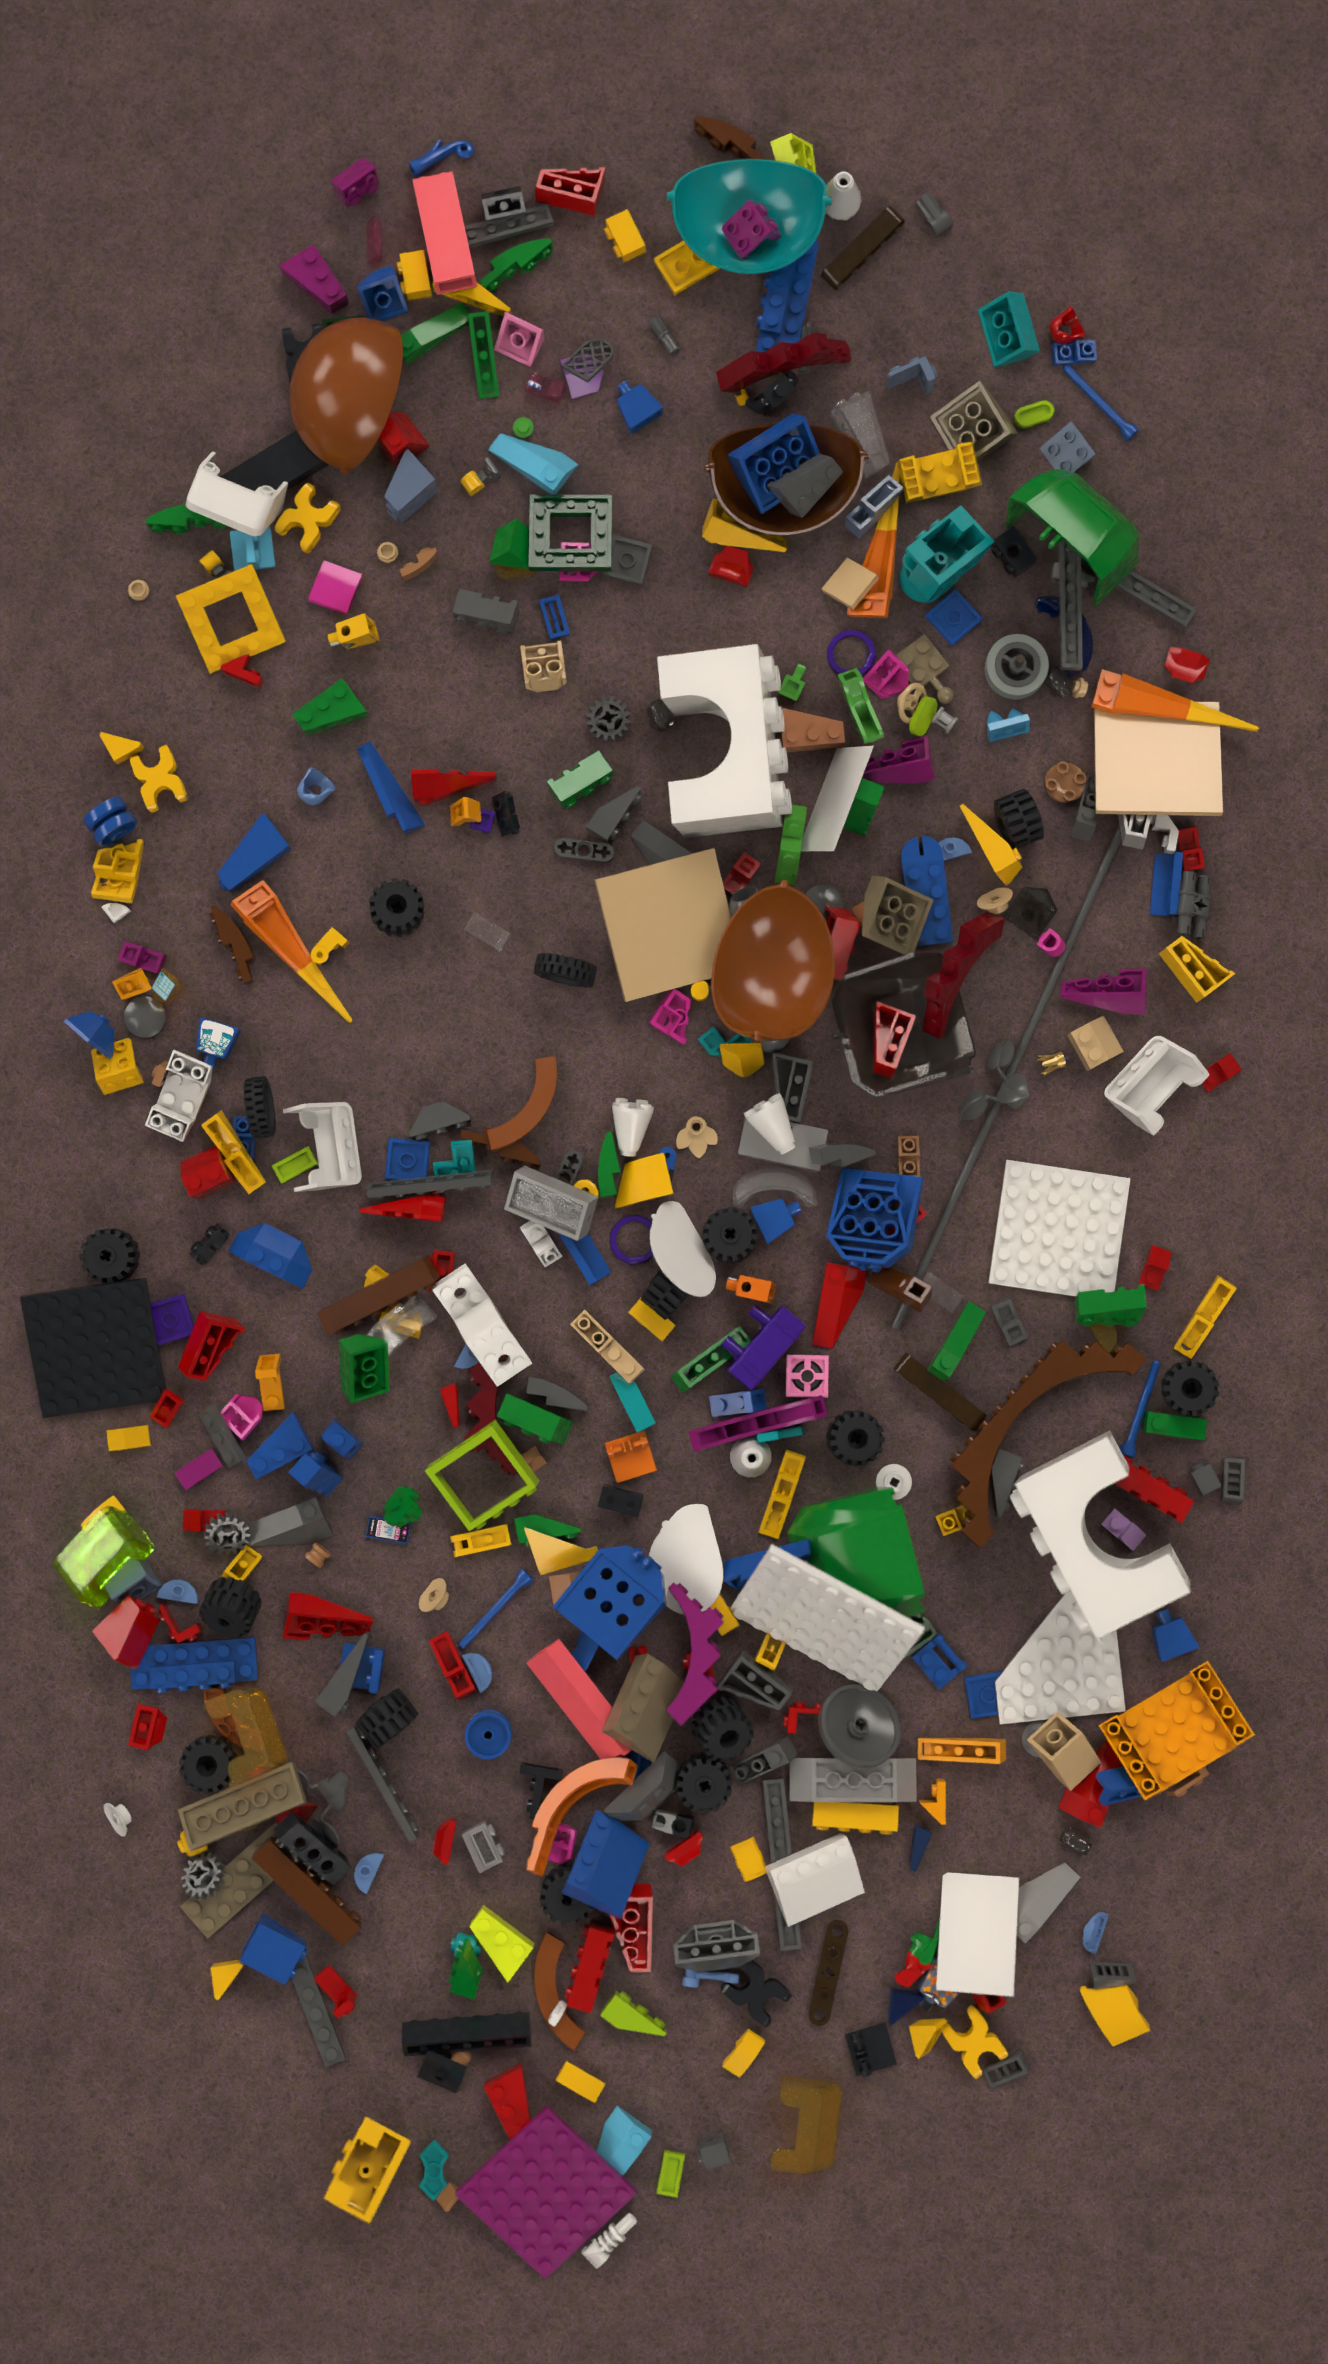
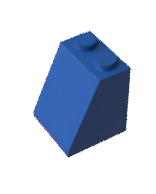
[240,1913,308,1985]

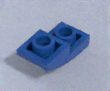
[1051,340,1097,366]
[233,1117,255,1161]

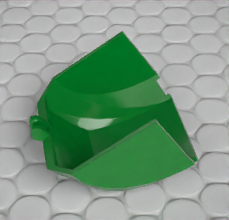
[1006,469,1140,608]
[787,1487,924,1617]

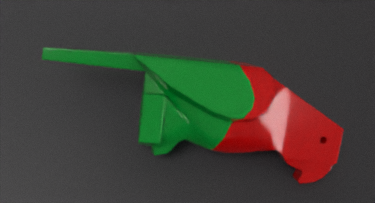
[894,1916,940,1988]

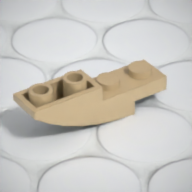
[570,1310,645,1384]

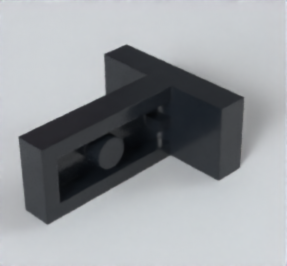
[520,1762,563,1819]

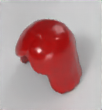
[1049,306,1086,344]

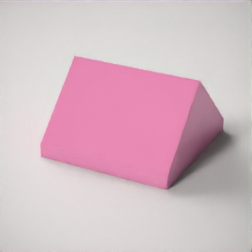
[494,312,544,367]

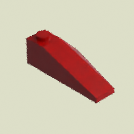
[411,769,497,806]
[359,1192,447,1223]
[812,1262,867,1349]
[282,1592,373,1640]
[1058,1739,1122,1828]
[610,1884,653,1972]

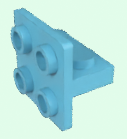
[230,527,275,571]

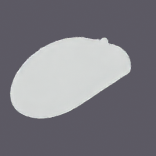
[650,1201,716,1297]
[649,1504,723,1615]

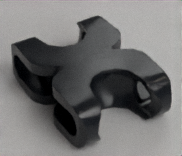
[282,323,323,382]
[720,1960,792,2027]

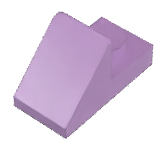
[1101,1508,1146,1551]

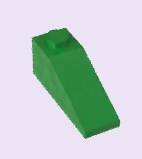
[1142,1411,1207,1440]

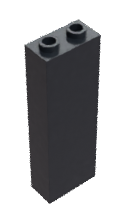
[220,430,329,491]

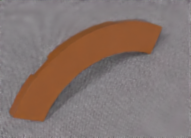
[487,1056,557,1152]
[534,1931,586,2050]

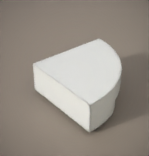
[102,903,131,924]
[548,2000,567,2027]

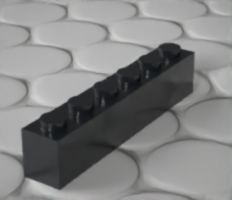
[402,2012,532,2056]

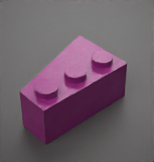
[279,244,349,314]

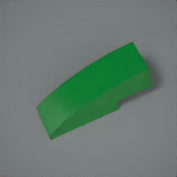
[598,1131,621,1199]

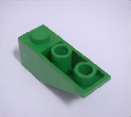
[514,1514,581,1546]
[448,1938,483,1999]

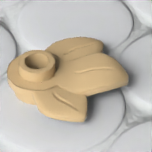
[676,1117,718,1158]

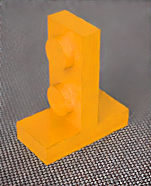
[255,1354,285,1411]

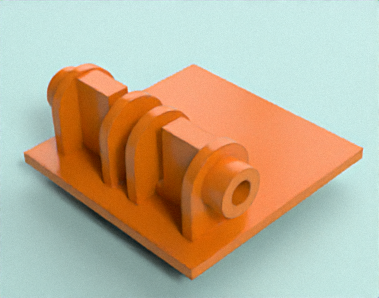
[605,1431,657,1483]

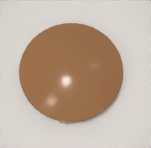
[1045,761,1086,803]

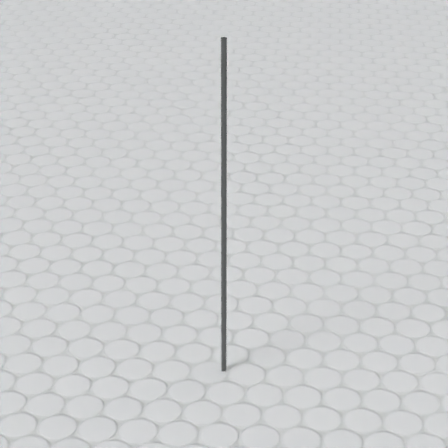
[891,825,1122,1330]

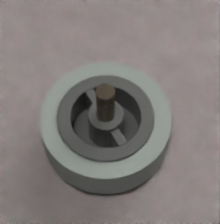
[984,634,1049,700]

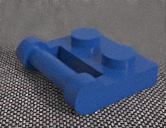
[912,1633,968,1690]

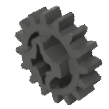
[586,696,631,742]
[204,1512,250,1556]
[181,1852,226,1900]

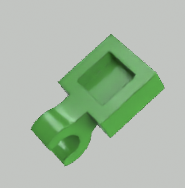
[778,663,806,702]

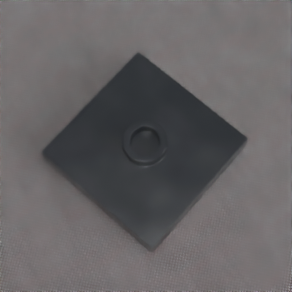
[417,2051,467,2093]

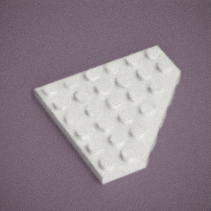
[995,1591,1126,1724]

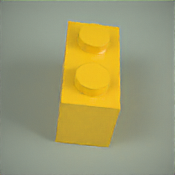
[604,209,646,263]
[397,250,432,301]

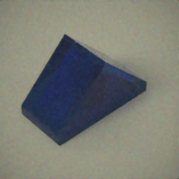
[887,1988,924,2026]

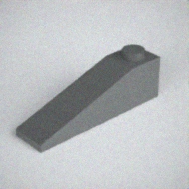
[315,1631,370,1717]

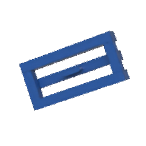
[539,594,570,641]

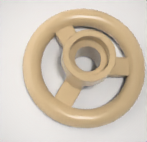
[897,683,927,724]

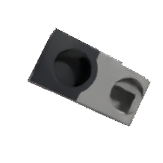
[651,1809,694,1838]

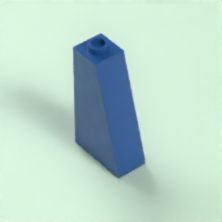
[217,813,291,893]

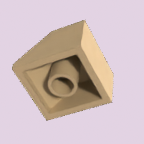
[1067,1016,1124,1071]

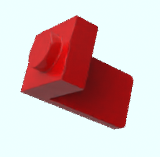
[158,1603,203,1643]
[783,1702,822,1734]
[314,1965,357,2019]

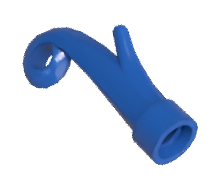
[408,140,474,178]

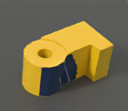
[311,927,350,965]

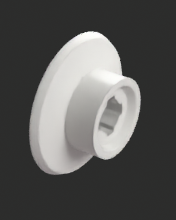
[876,1464,912,1500]
[104,1803,131,1837]

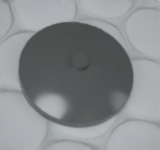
[818,1684,900,1768]

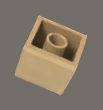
[1027,1711,1101,1791]

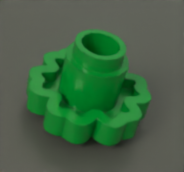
[383,1486,422,1528]

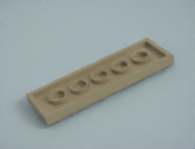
[178,1762,307,1851]
[180,1821,291,1939]

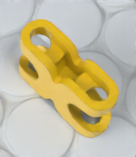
[275,483,341,553]
[130,745,188,813]
[942,2004,1008,2079]

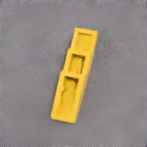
[758,1449,806,1539]

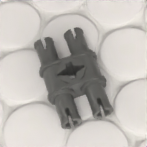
[1176,871,1212,939]

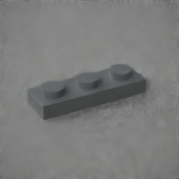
[198,1404,246,1468]

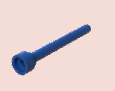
[1063,365,1139,442]
[1120,1360,1160,1458]
[458,1568,534,1649]

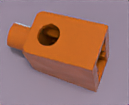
[726,1275,776,1304]

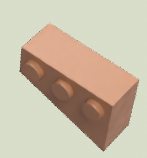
[780,708,845,752]

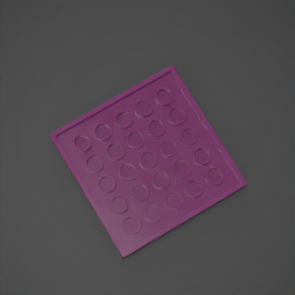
[455,2105,637,2279]

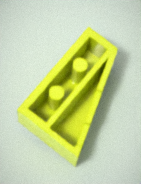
[770,133,816,173]
[470,1905,534,1982]

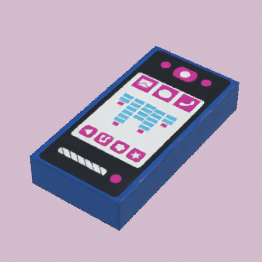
[366,1516,411,1544]

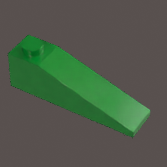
[401,303,469,365]
[468,311,499,399]
[927,1301,986,1381]
[670,1325,751,1393]

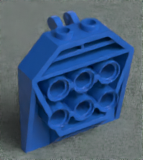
[826,1168,924,1272]
[552,1545,667,1661]

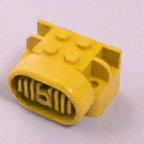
[324,2117,411,2224]

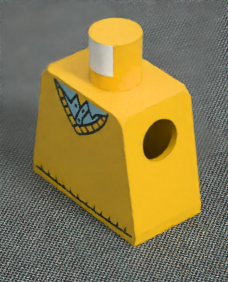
[328,613,380,649]

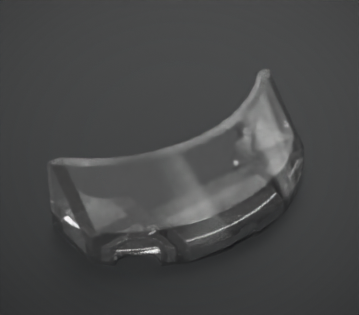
[732,1166,817,1208]
[366,1295,438,1356]

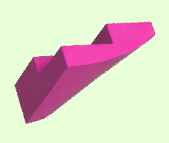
[648,989,691,1045]

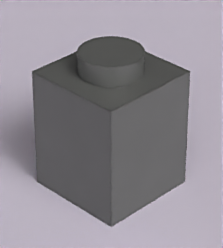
[1188,1461,1221,1496]

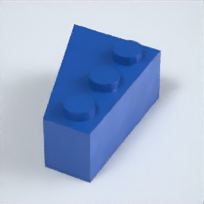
[247,1412,315,1479]

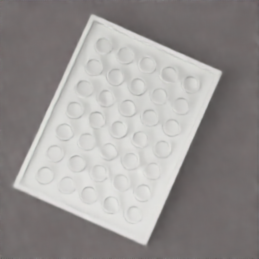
[730,1544,925,1691]

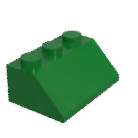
[339,1334,390,1404]

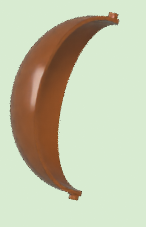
[289,318,403,475]
[711,880,835,1043]

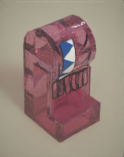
[524,373,565,404]

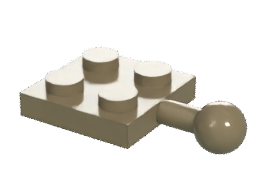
[896,634,954,704]

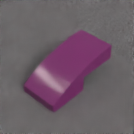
[118,941,167,975]
[174,1448,223,1491]

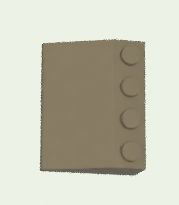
[602,1654,684,1762]

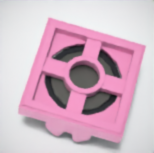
[786,1355,829,1398]

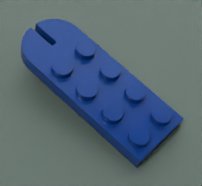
[900,836,953,946]

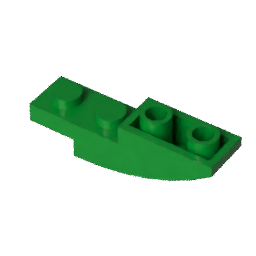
[479,238,553,292]
[145,504,227,534]

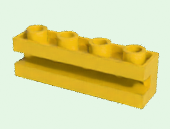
[812,1802,899,1834]

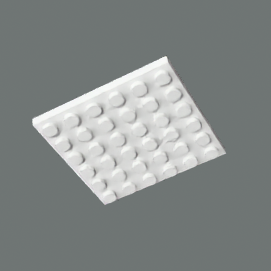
[988,1160,1130,1297]

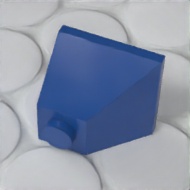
[357,265,409,321]
[64,1011,114,1059]

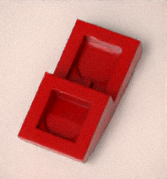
[1177,826,1205,872]
[723,852,761,897]

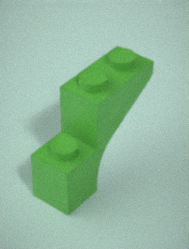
[837,668,884,744]
[775,805,807,886]

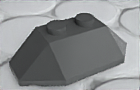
[604,1751,677,1821]
[673,1920,760,1972]

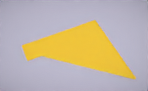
[524,1527,598,1576]

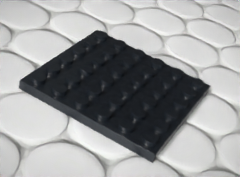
[20,1278,166,1418]

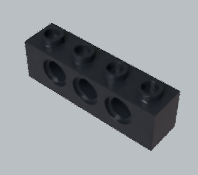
[274,1811,352,1885]

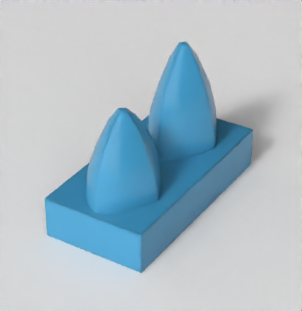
[987,709,1030,742]

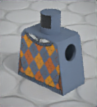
[918,1956,960,2012]

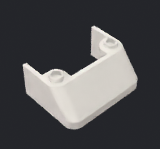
[186,451,288,536]
[283,1102,362,1192]

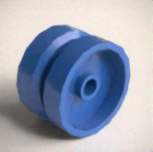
[83,797,138,847]
[465,1709,512,1759]

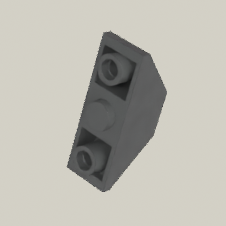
[409,1101,472,1141]

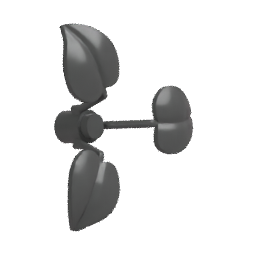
[959,1039,1031,1123]
[284,1762,350,1847]

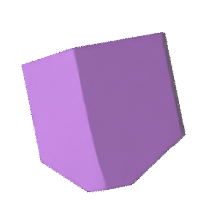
[560,352,603,399]

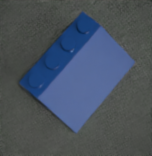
[727,414,820,514]
[562,1810,649,1919]

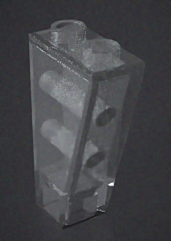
[829,391,890,479]

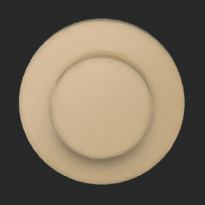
[377,542,398,563]
[128,580,149,601]
[1071,677,1088,698]

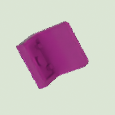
[721,199,782,258]

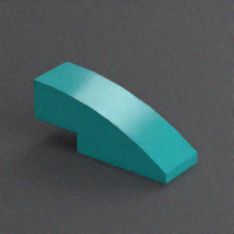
[609,1372,656,1433]

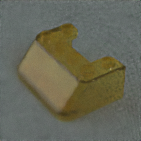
[202,1687,288,1788]
[770,2075,843,2174]

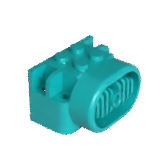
[899,505,994,603]

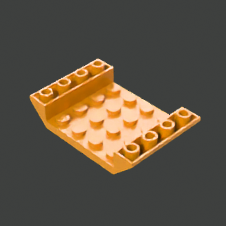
[1099,1661,1255,1800]

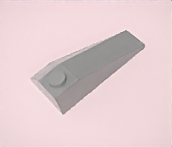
[1016,1862,1081,1943]

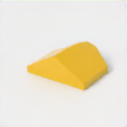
[720,1043,765,1078]

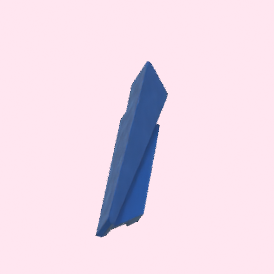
[357,742,425,834]
[723,1540,811,1591]
[571,1583,629,1672]

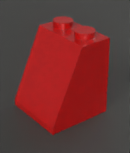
[376,411,430,469]
[180,1145,236,1200]
[92,1595,160,1669]

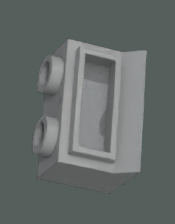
[462,1820,505,1874]

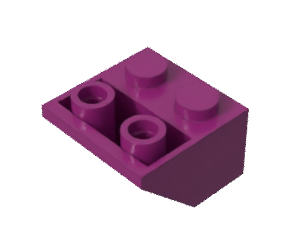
[330,157,379,207]

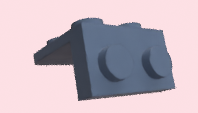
[886,356,937,395]

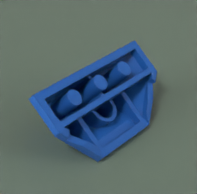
[229,1223,312,1288]

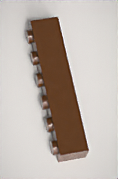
[317,1255,440,1335]
[252,1835,362,1946]

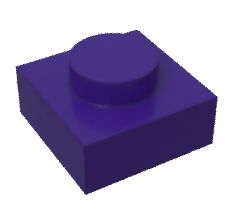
[470,809,495,833]

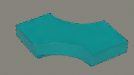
[419,2139,449,2201]

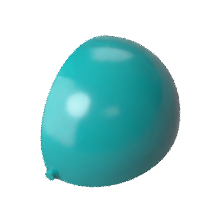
[667,159,832,274]

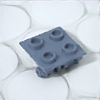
[1039,421,1096,473]

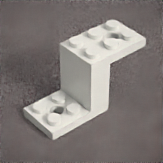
[431,1263,532,1387]

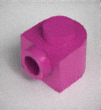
[1037,928,1065,957]

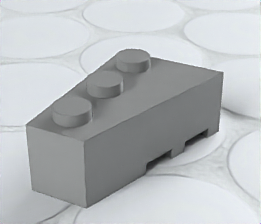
[1118,814,1151,850]

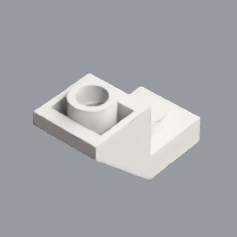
[1150,815,1179,855]
[520,1221,563,1267]

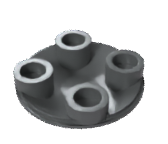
[805,885,843,921]
[124,996,166,1038]

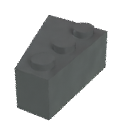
[452,589,520,636]

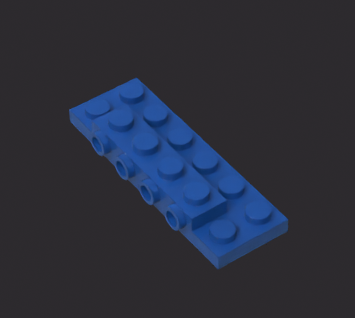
[756,241,819,352]
[130,1637,258,1693]

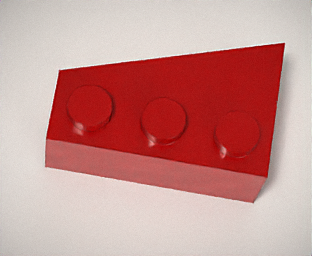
[178,1311,246,1381]

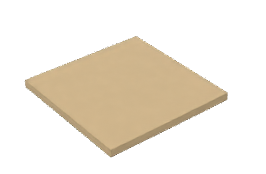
[1094,702,1223,816]
[594,848,731,1002]

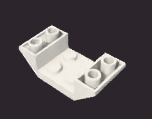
[145,1050,213,1142]

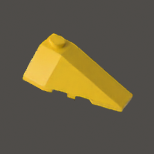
[702,498,787,552]
[960,804,1023,886]

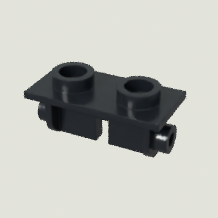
[492,791,521,837]
[189,1223,229,1265]

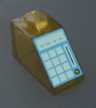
[151,967,186,1004]

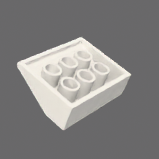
[765,1833,865,1927]

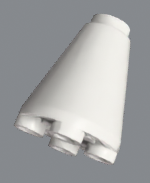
[826,172,861,220]
[744,1093,796,1155]
[612,1098,654,1156]
[730,1436,771,1477]

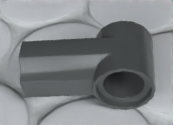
[915,193,953,237]

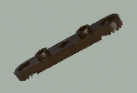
[809,1919,848,2026]

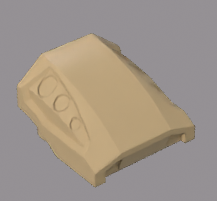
[520,640,567,692]

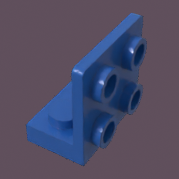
[340,1643,386,1694]

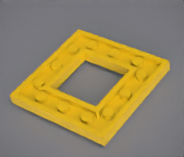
[176,564,286,673]

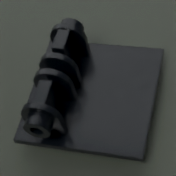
[845,2023,897,2077]

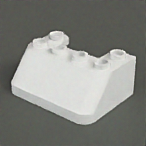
[1104,1036,1210,1136]

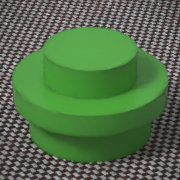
[513,417,534,438]

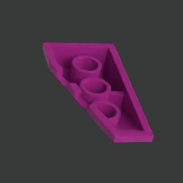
[862,736,935,784]
[1061,969,1147,1015]

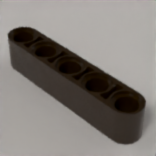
[820,206,905,291]
[893,1353,987,1432]

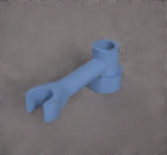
[682,1969,739,1987]

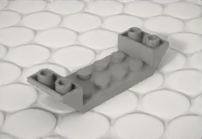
[789,1758,917,1802]

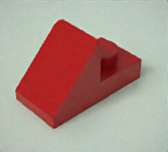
[220,654,264,689]
[1202,1053,1242,1093]
[1138,1245,1171,1291]
[149,1388,186,1429]
[183,1509,226,1532]

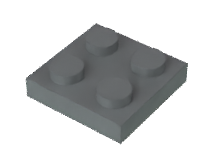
[602,535,653,586]

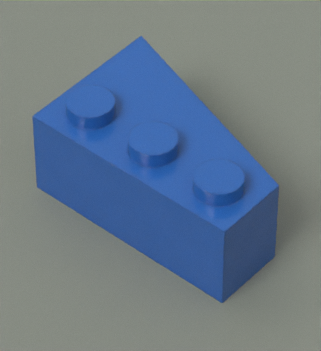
[288,1451,344,1497]

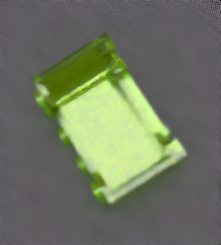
[53,1506,156,1609]

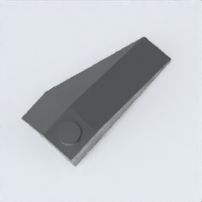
[631,820,692,865]
[247,1496,333,1546]

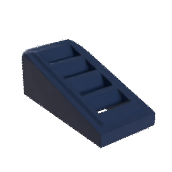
[909,1823,932,1872]

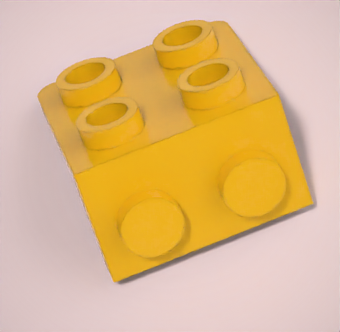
[91,1038,144,1095]

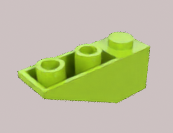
[600,1991,667,2036]

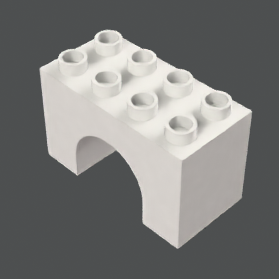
[657,644,792,838]
[1010,1430,1190,1639]

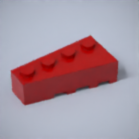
[1114,1455,1195,1523]
[564,1919,615,2013]

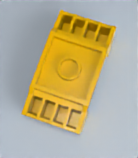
[897,442,982,504]

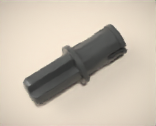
[649,316,680,356]

